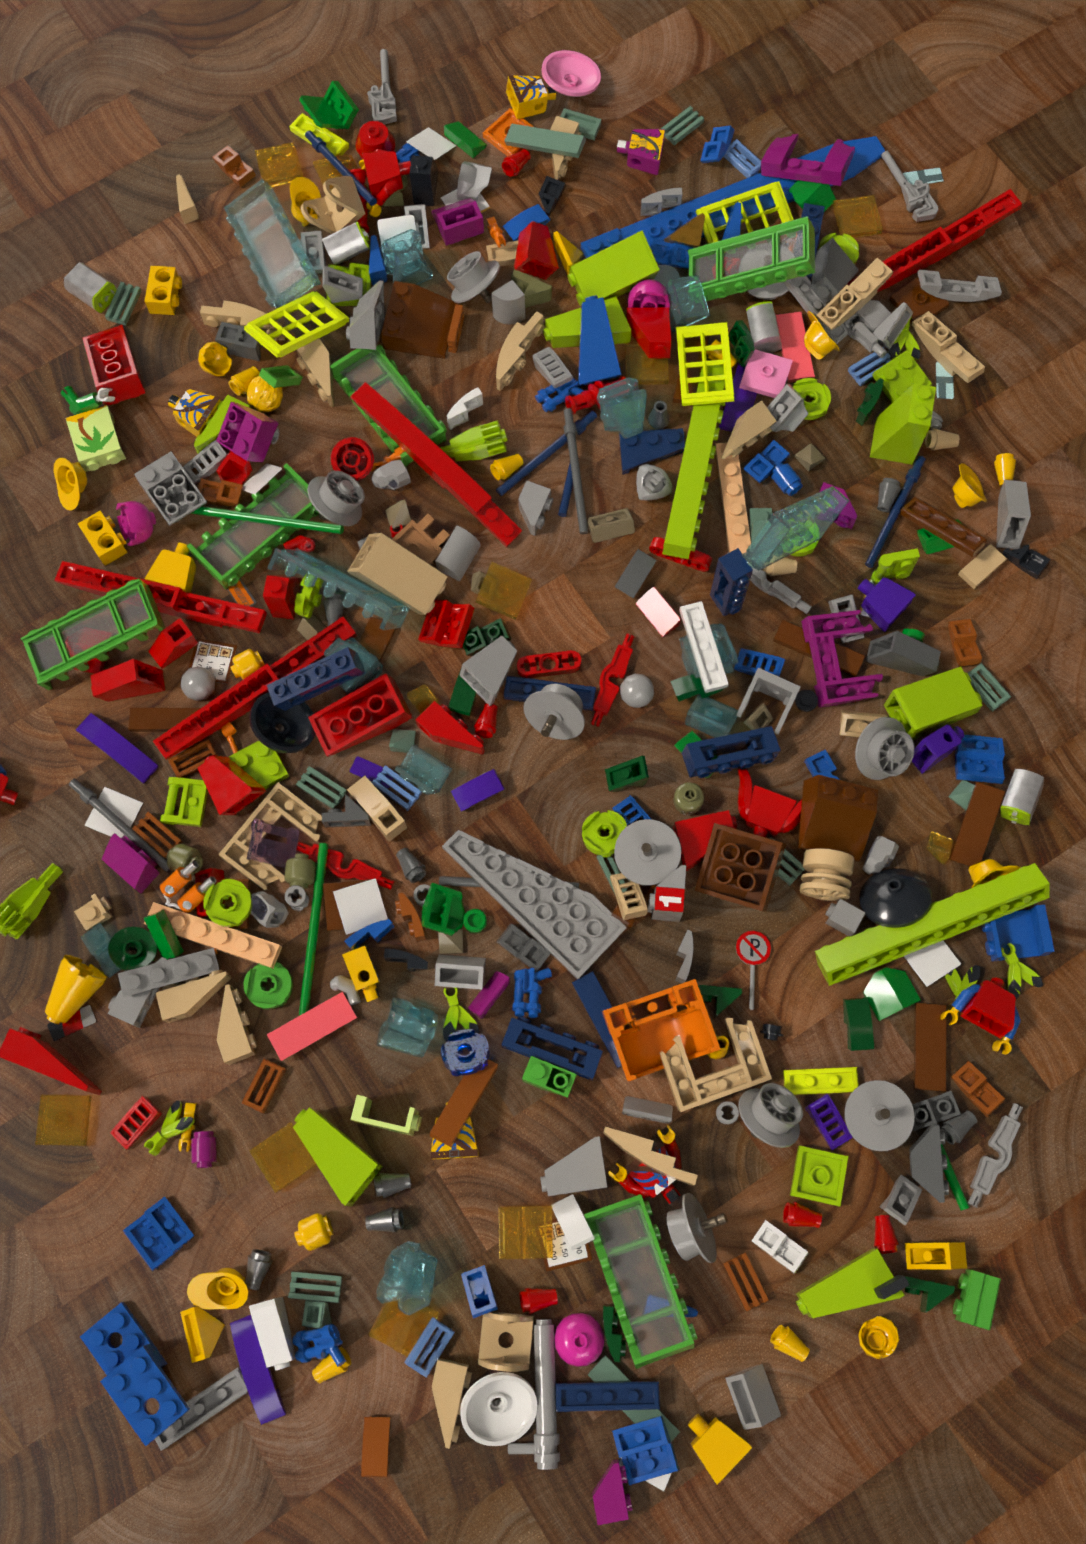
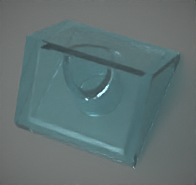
[665,275,710,332]
[685,693,738,738]

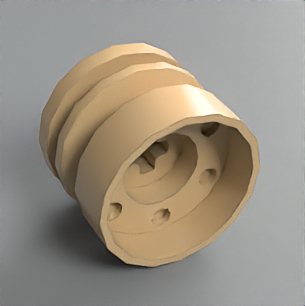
[800,849,854,901]

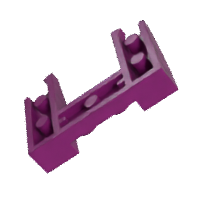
[761,134,855,186]
[801,610,883,708]

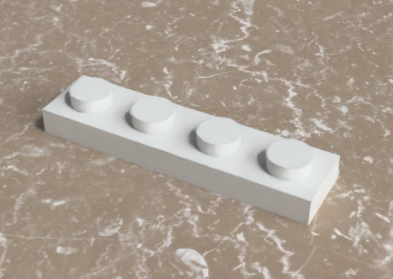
[679,601,728,693]

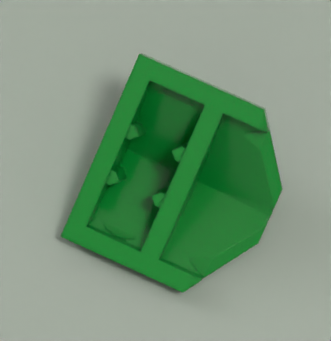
[789,180,836,212]
[422,883,465,936]
[863,967,921,1022]

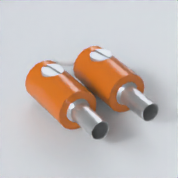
[160,860,216,913]

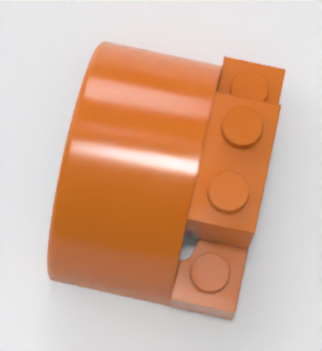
[602,979,720,1081]

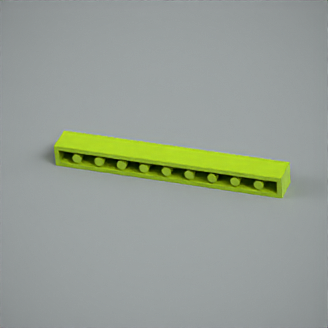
[662,365,725,559]
[815,863,1050,986]

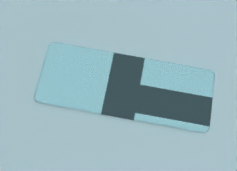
[903,168,943,185]
[936,362,954,399]

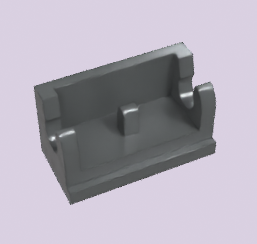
[215,322,264,362]

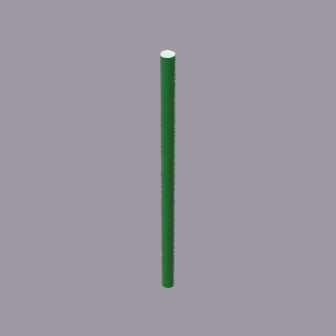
[190,506,344,534]
[299,843,329,1016]

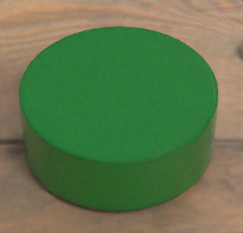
[902,628,925,643]
[463,909,487,933]

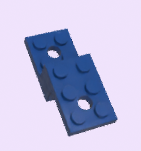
[80,1302,190,1446]

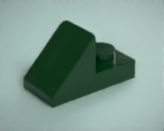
[605,755,649,792]
[698,985,742,1018]
[904,1276,955,1313]

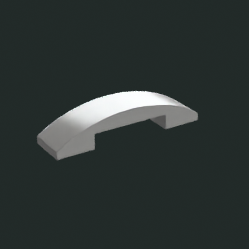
[918,270,1002,302]

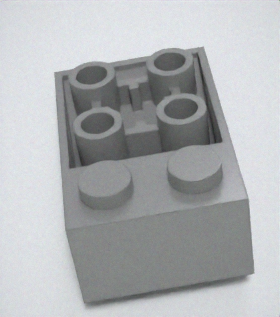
[134,452,207,526]

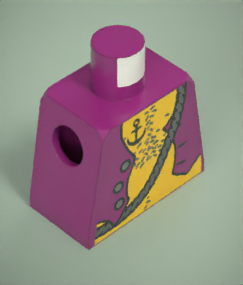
[617,129,665,175]

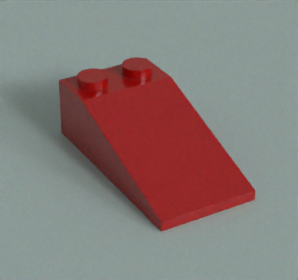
[83,325,145,406]
[308,673,413,757]
[0,1027,102,1095]

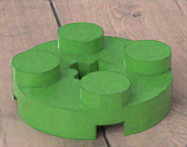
[244,962,293,1009]

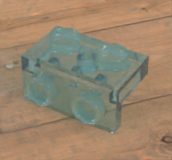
[395,745,452,795]

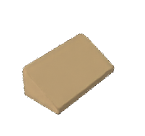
[839,710,887,737]

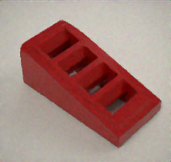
[110,1096,163,1150]

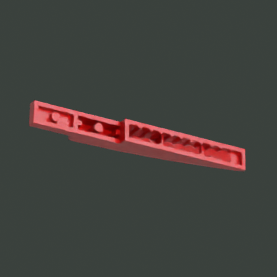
[836,189,1022,295]
[350,382,522,548]
[54,561,267,634]
[153,617,357,760]

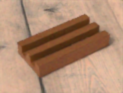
[447,304,465,353]
[168,739,218,778]
[132,812,183,859]
[242,1059,286,1114]
[722,1252,769,1312]

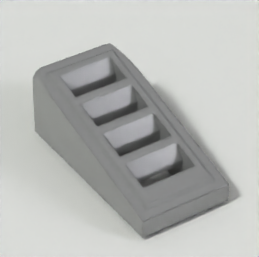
[872,302,913,349]
[533,347,573,389]
[183,440,227,485]
[828,594,864,643]

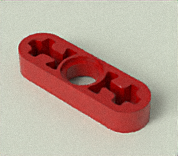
[649,537,713,572]
[517,650,581,678]

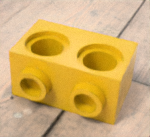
[145,266,182,315]
[78,510,127,566]

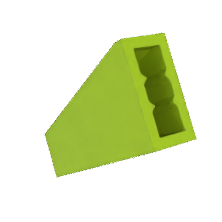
[543,296,631,348]
[796,1248,905,1318]

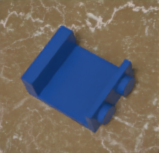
[981,905,1054,962]

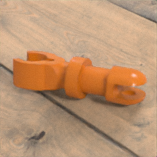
[486,216,506,248]
[371,447,405,472]

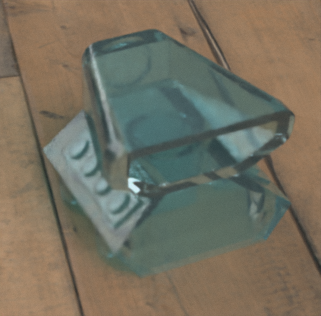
[380,229,433,285]
[597,378,647,439]
[679,624,738,678]
[324,637,384,694]
[376,998,438,1058]
[376,1241,438,1315]

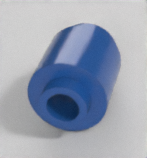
[771,463,803,496]

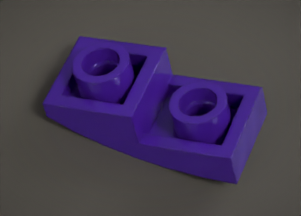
[451,769,505,812]

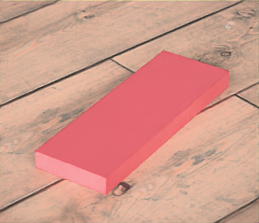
[776,312,815,383]
[267,992,357,1061]

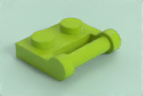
[871,548,920,584]
[160,777,208,827]

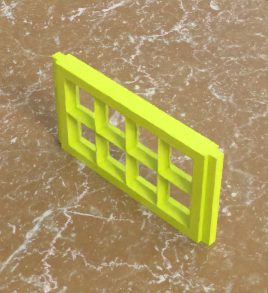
[696,181,794,254]
[244,291,349,358]
[676,322,734,406]

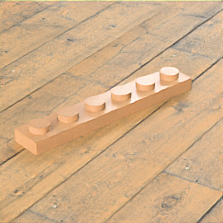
[715,442,753,563]
[144,902,282,969]

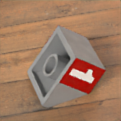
[648,865,686,922]

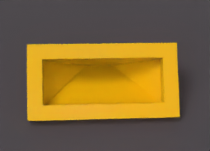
[553,231,584,275]
[180,1306,225,1363]

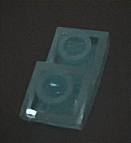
[81,923,121,978]

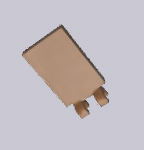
[392,514,450,565]

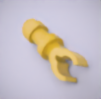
[178,1103,196,1152]

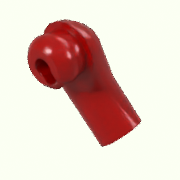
[282,535,315,553]

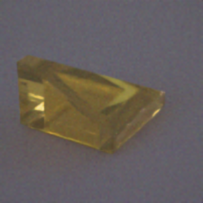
[407,684,439,714]
[927,831,953,865]

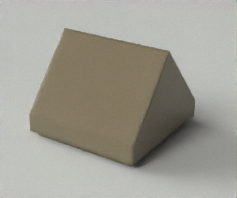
[297,615,326,640]
[743,703,773,730]

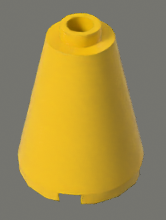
[45,955,106,1025]

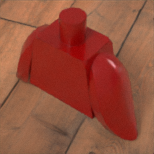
[737,769,802,838]

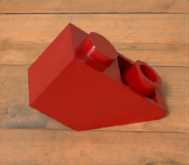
[148,618,199,669]

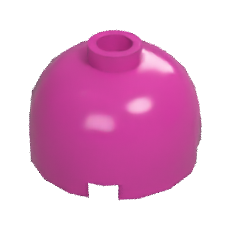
[628,280,670,309]
[116,501,156,546]
[554,1313,605,1367]

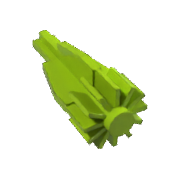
[440,420,508,461]
[0,863,63,940]

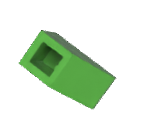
[522,1056,577,1098]

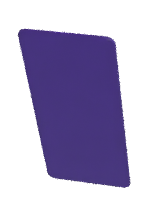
[350,756,393,788]

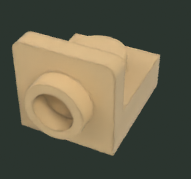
[74,894,113,932]

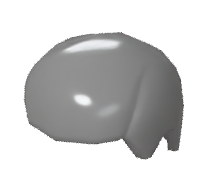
[181,666,216,701]
[620,674,654,708]

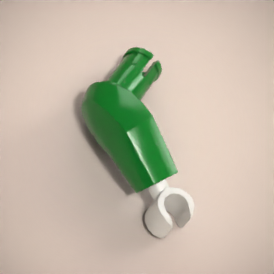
[61,386,115,415]

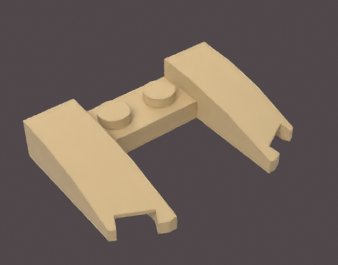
[219,782,322,891]
[660,1018,772,1112]

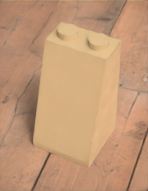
[347,533,448,615]

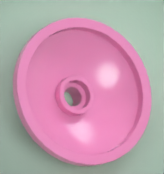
[541,50,601,97]

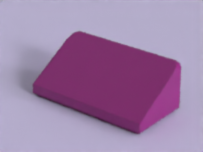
[468,971,510,1019]

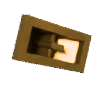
[664,213,705,248]

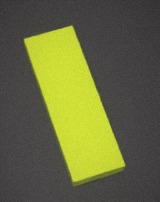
[289,113,349,159]
[783,1067,859,1095]

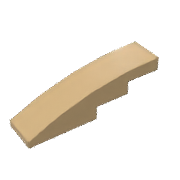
[603,1127,698,1186]

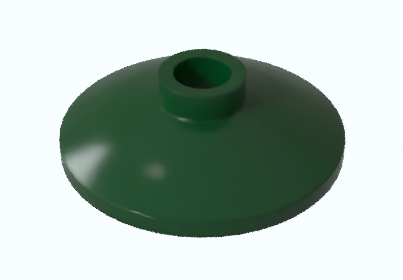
[108,927,157,971]

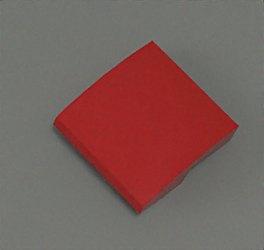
[418,600,475,648]

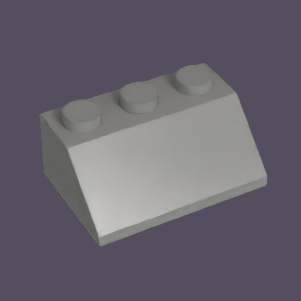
[346,281,385,350]

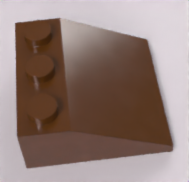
[381,281,457,359]
[798,775,878,862]
[695,823,786,912]

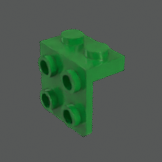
[299,81,359,129]

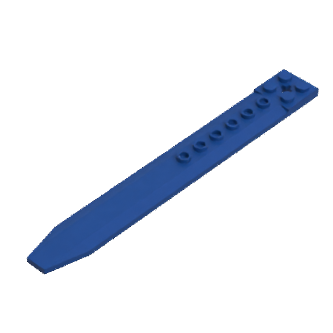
[581,136,885,258]

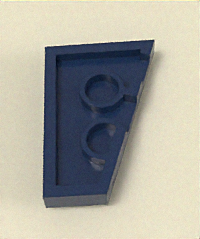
[619,428,685,475]

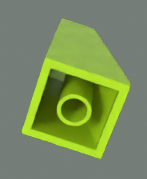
[567,230,660,306]
[870,383,936,465]
[884,667,983,741]
[293,1107,383,1207]

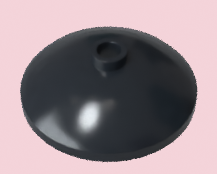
[249,693,316,753]
[859,868,932,928]

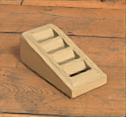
[176,174,199,224]
[610,873,648,921]

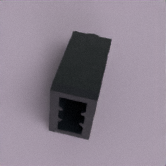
[409,155,439,206]

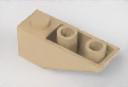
[550,116,581,181]
[296,338,334,407]
[722,401,777,460]
[347,776,407,842]
[156,970,231,1023]
[217,984,257,1065]
[432,1358,472,1449]

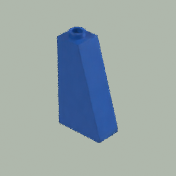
[578,295,621,387]

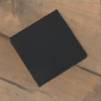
[874,1275,909,1299]

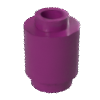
[191,1131,217,1168]

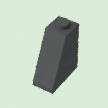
[811,237,859,304]
[866,631,941,676]

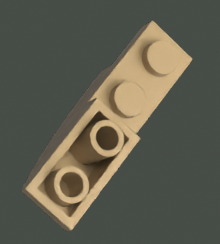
[816,258,893,330]
[200,301,286,341]
[496,311,544,391]
[912,311,985,383]

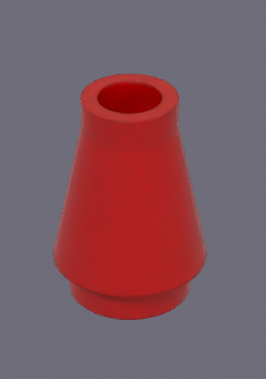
[502,149,531,177]
[474,703,498,738]
[783,1201,822,1228]
[874,1215,899,1254]
[519,1288,558,1314]

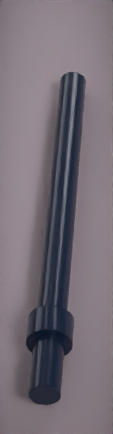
[305,130,377,206]
[496,411,597,496]
[865,456,926,568]

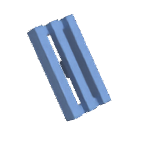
[723,139,761,178]
[848,347,891,386]
[371,765,422,811]
[404,1317,455,1378]

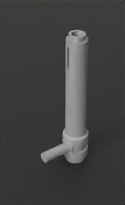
[508,1319,560,1470]

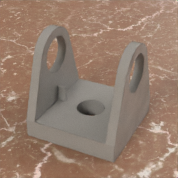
[736,668,800,735]

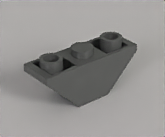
[909,1123,949,1203]

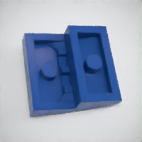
[955,734,1005,784]
[123,1196,194,1272]
[612,1416,680,1485]

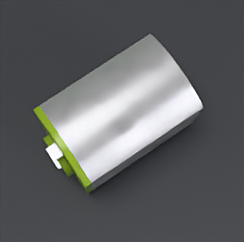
[322,222,370,265]
[64,262,117,313]
[746,302,782,354]
[1001,769,1044,825]

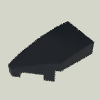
[538,176,566,216]
[1003,545,1051,579]
[384,948,428,972]

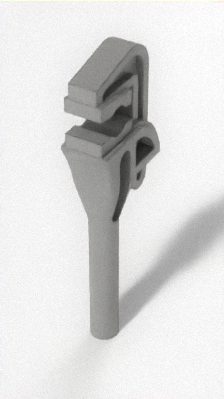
[367,49,397,125]
[881,151,938,222]

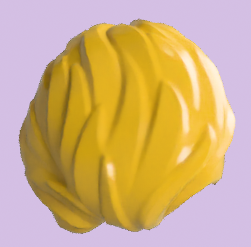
[247,376,283,412]

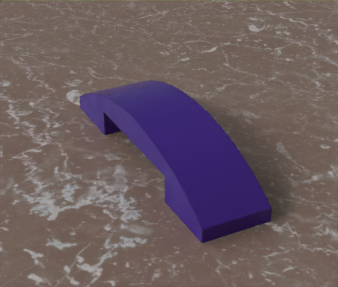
[76,713,159,784]
[230,1315,286,1425]

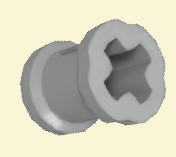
[285,886,309,911]

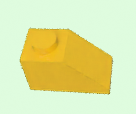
[905,1242,967,1269]

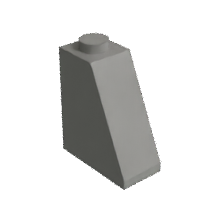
[996,480,1031,549]
[460,636,517,706]
[540,1137,607,1197]

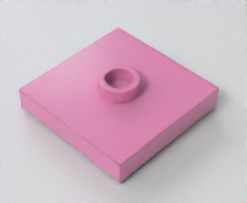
[739,349,793,398]

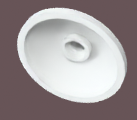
[460,1372,538,1446]

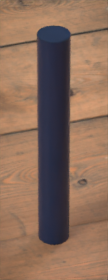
[558,457,579,517]

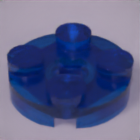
[441,1029,490,1077]

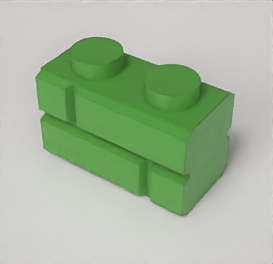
[953,1269,1001,1330]

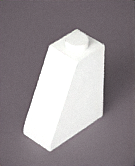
[249,1297,296,1371]

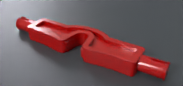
[591,634,635,727]
[296,841,395,890]

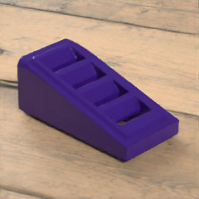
[805,1094,853,1150]

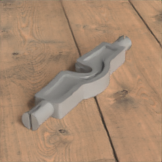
[827,297,887,358]
[727,552,812,614]
[968,1103,1023,1208]

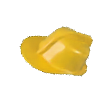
[290,177,321,226]
[804,311,840,360]
[54,458,87,511]
[952,463,987,508]
[968,859,1021,888]
[187,1268,249,1310]

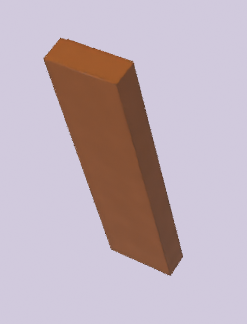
[430,1054,498,1147]

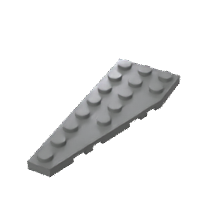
[442,830,627,979]

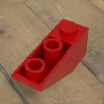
[415,701,485,755]

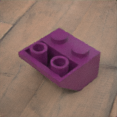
[432,198,484,246]
[216,402,278,462]
[101,833,160,894]

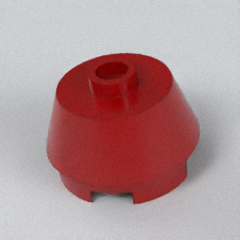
[355,121,396,160]
[331,437,374,481]

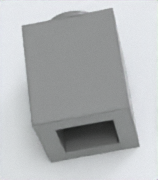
[825,899,865,936]

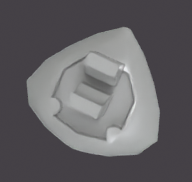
[636,464,673,500]

